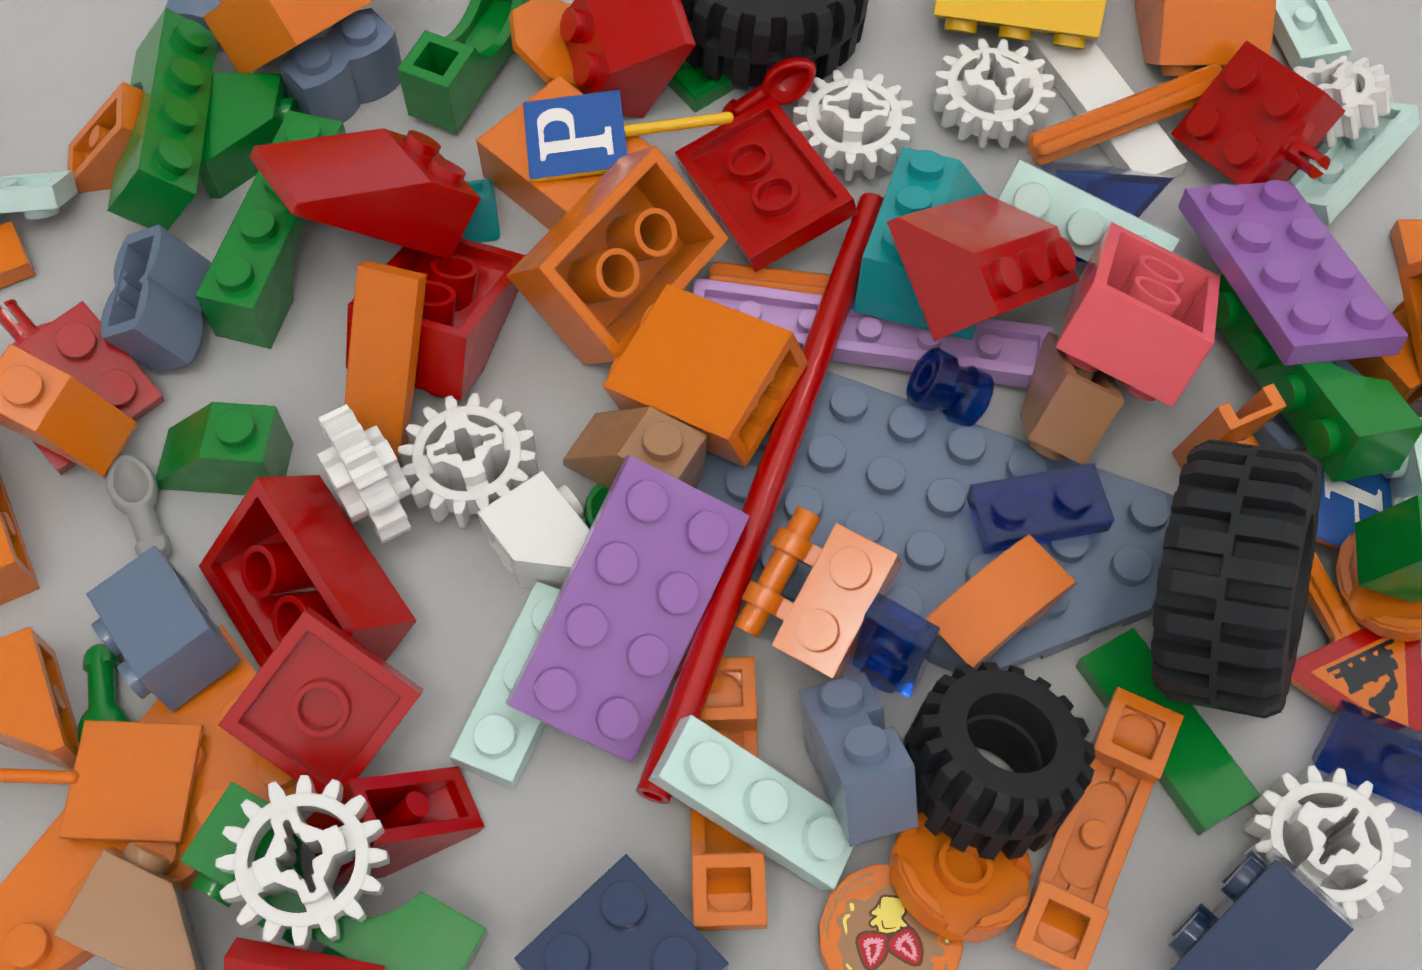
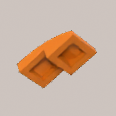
[925,534,1077,670]

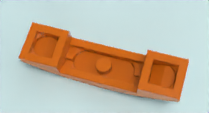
[690,656,768,931]
[1012,687,1184,970]

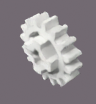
[932,39,1056,149]
[1293,56,1393,147]
[793,69,916,181]
[398,393,538,528]
[317,404,412,543]
[1244,765,1411,922]
[215,775,390,949]

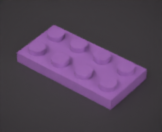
[1178,180,1409,366]
[505,455,750,763]

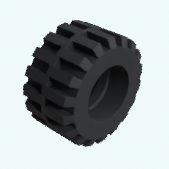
[903,662,1096,860]

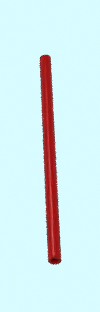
[636,193,884,804]

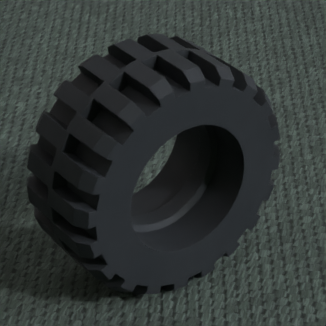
[681,0,869,91]
[1151,440,1322,718]

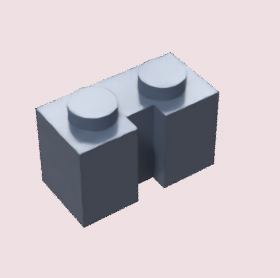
[86,545,241,712]
[799,672,919,847]

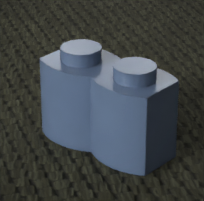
[279,8,402,123]
[101,224,211,373]

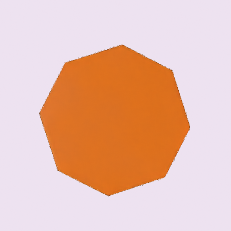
[509,0,580,91]

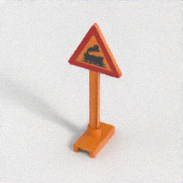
[1172,383,1422,767]

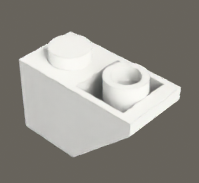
[477,471,590,590]

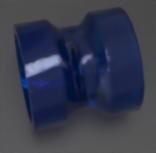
[906,347,994,427]

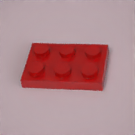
[674,96,858,273]

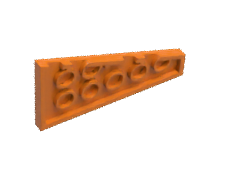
[0,624,298,970]

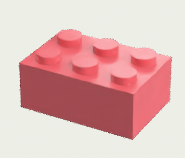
[1055,222,1220,407]

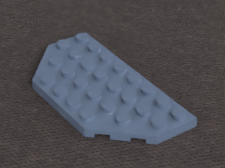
[696,371,1174,672]

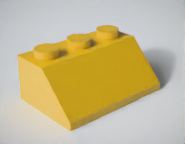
[934,0,1106,49]

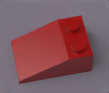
[249,128,481,260]
[346,238,525,401]

